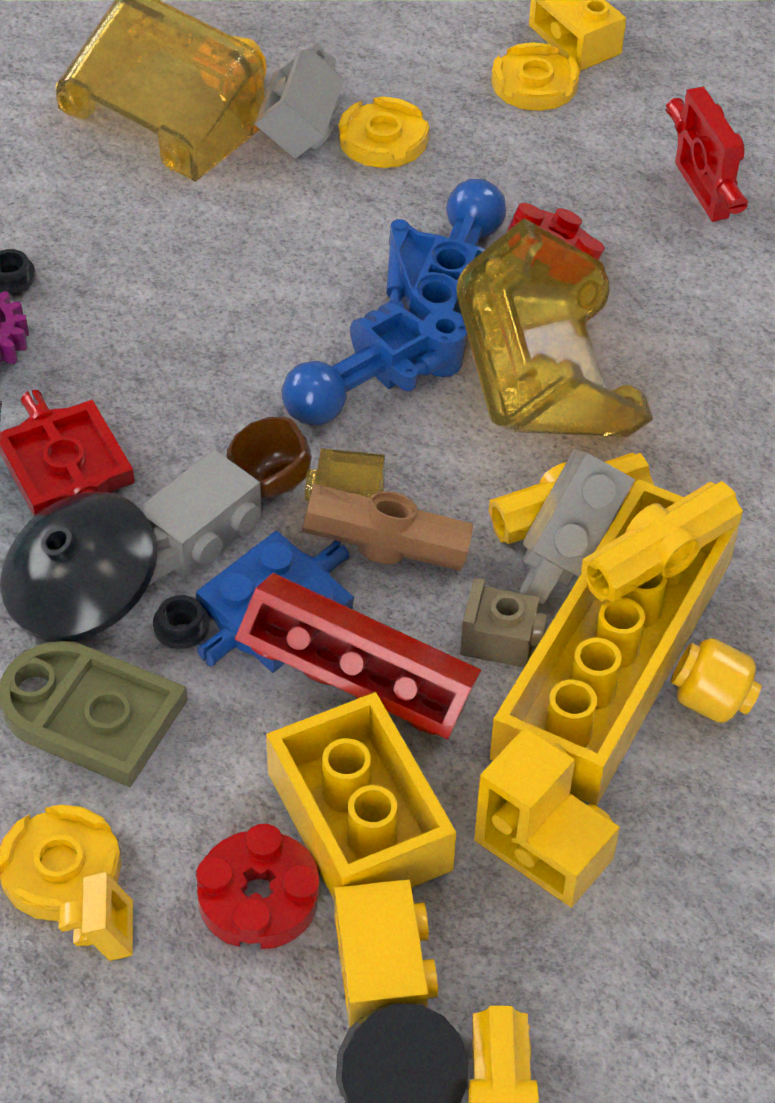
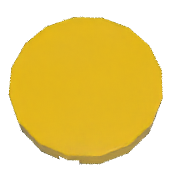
[491,42,580,111]
[338,96,429,168]
[0,804,122,922]

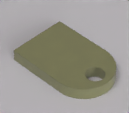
[0,641,188,788]

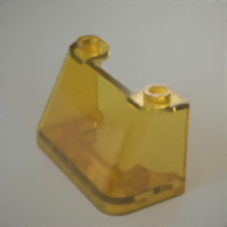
[56,0,265,182]
[456,218,653,437]

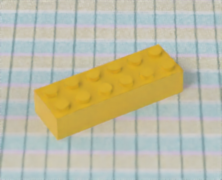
[489,479,740,806]

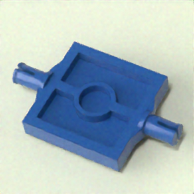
[196,530,354,673]

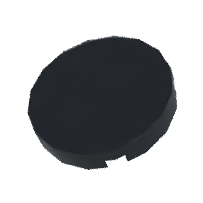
[336,1002,469,1103]

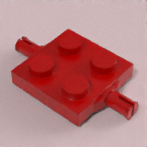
[665,86,748,222]
[0,389,135,516]

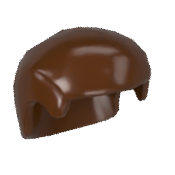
[227,417,312,498]

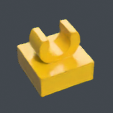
[59,872,133,961]

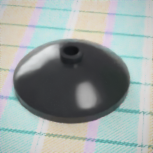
[0,492,157,642]

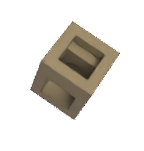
[460,578,548,667]

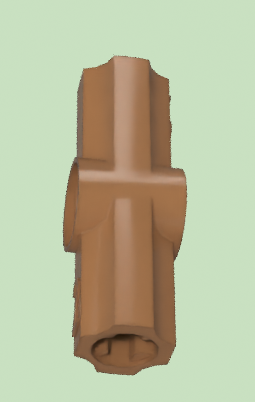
[301,484,473,571]

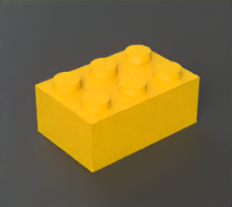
[266,692,456,900]

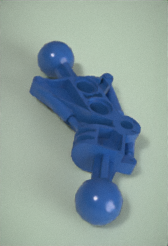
[281,179,529,426]

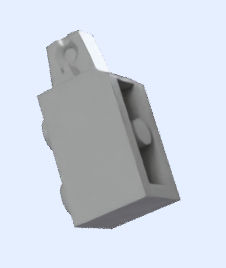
[254,42,344,159]
[519,448,635,605]
[143,449,262,585]

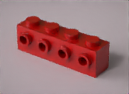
[234,573,481,740]

